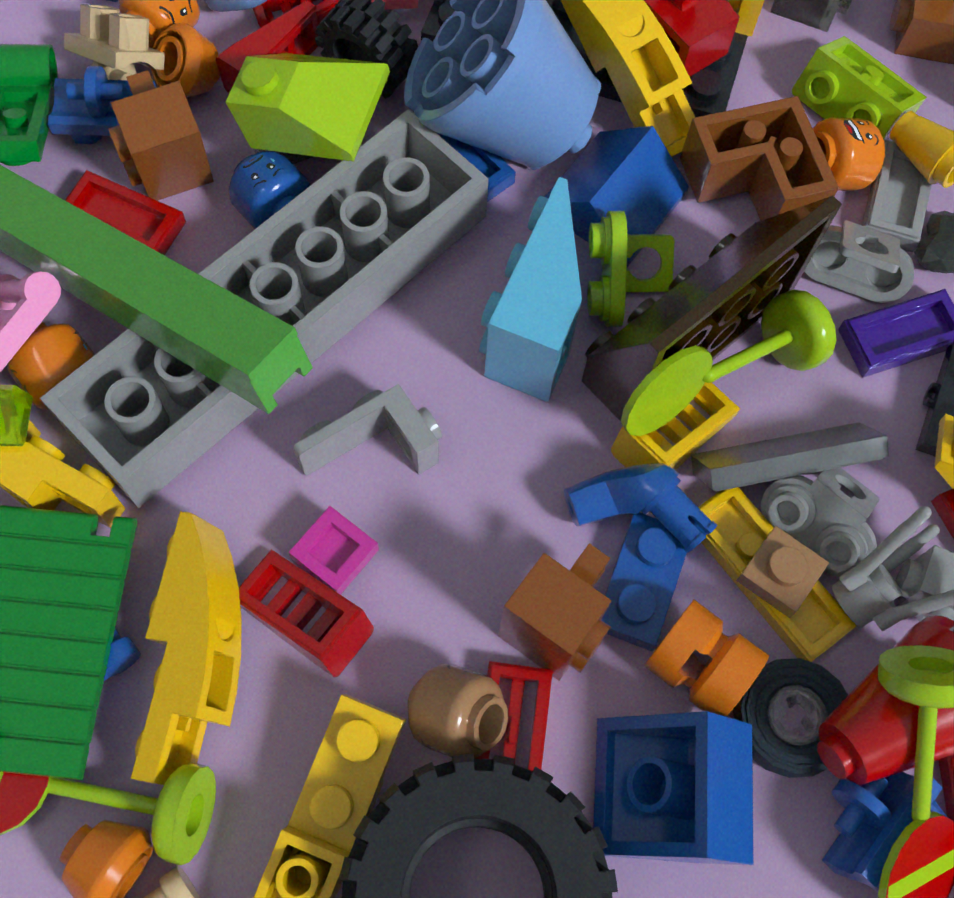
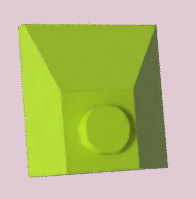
[225,53,390,162]

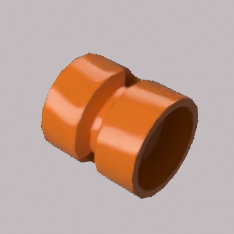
[644,599,769,716]

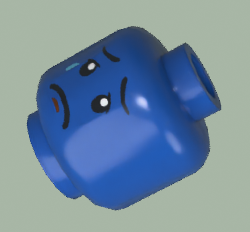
[228,151,311,229]

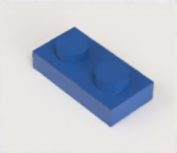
[601,512,687,651]

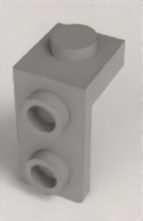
[293,384,442,475]

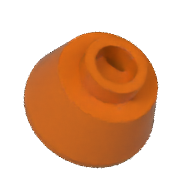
[151,23,220,98]
[59,820,153,898]

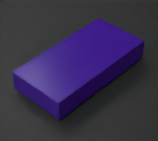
[838,289,954,378]

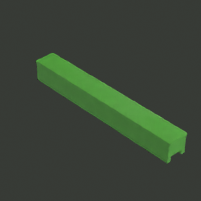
[0,165,313,414]

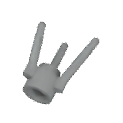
[832,506,954,631]

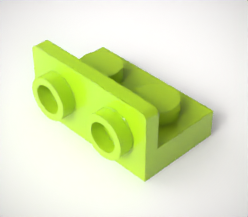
[792,36,927,140]

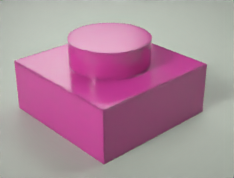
[288,506,379,595]

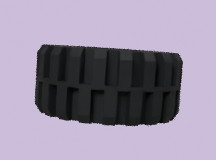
[340,753,618,898]

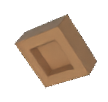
[736,526,829,618]

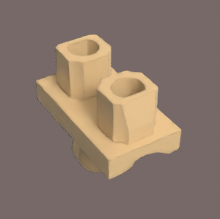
[64,4,165,80]

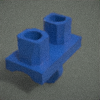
[47,66,157,144]
[822,772,948,892]

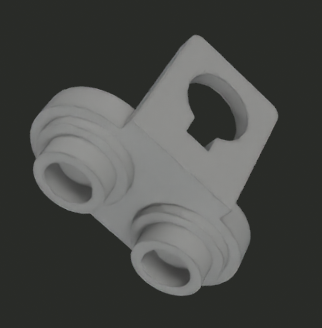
[804,220,914,303]
[761,467,880,577]

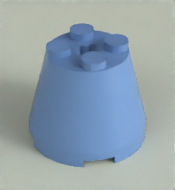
[404,0,601,170]

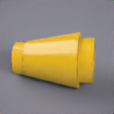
[889,111,954,188]

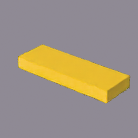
[698,487,857,662]

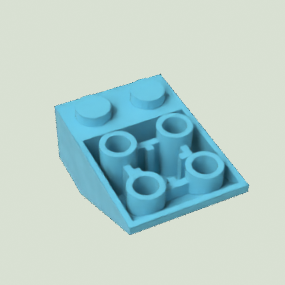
[479,177,582,402]

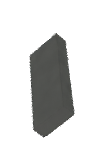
[691,422,889,492]

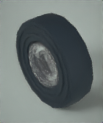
[733,658,848,778]

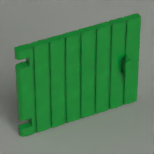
[0,505,138,780]

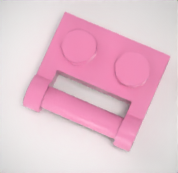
[0,271,61,372]

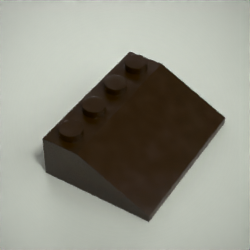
[581,195,842,421]

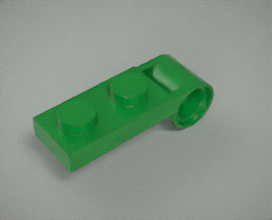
[0,44,58,166]

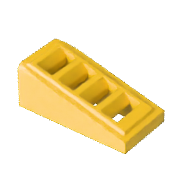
[611,382,741,470]

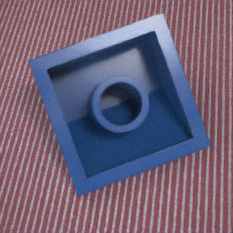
[593,711,754,865]

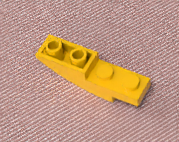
[561,0,695,157]
[0,388,126,528]
[130,511,242,785]
[254,694,407,898]

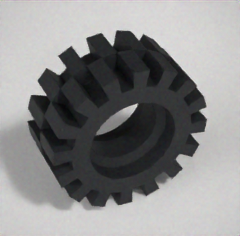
[315,0,418,99]

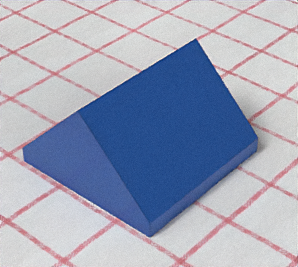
[544,126,689,267]

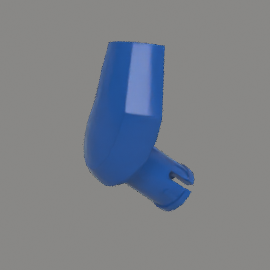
[564,463,718,553]

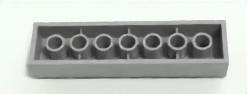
[40,109,489,509]

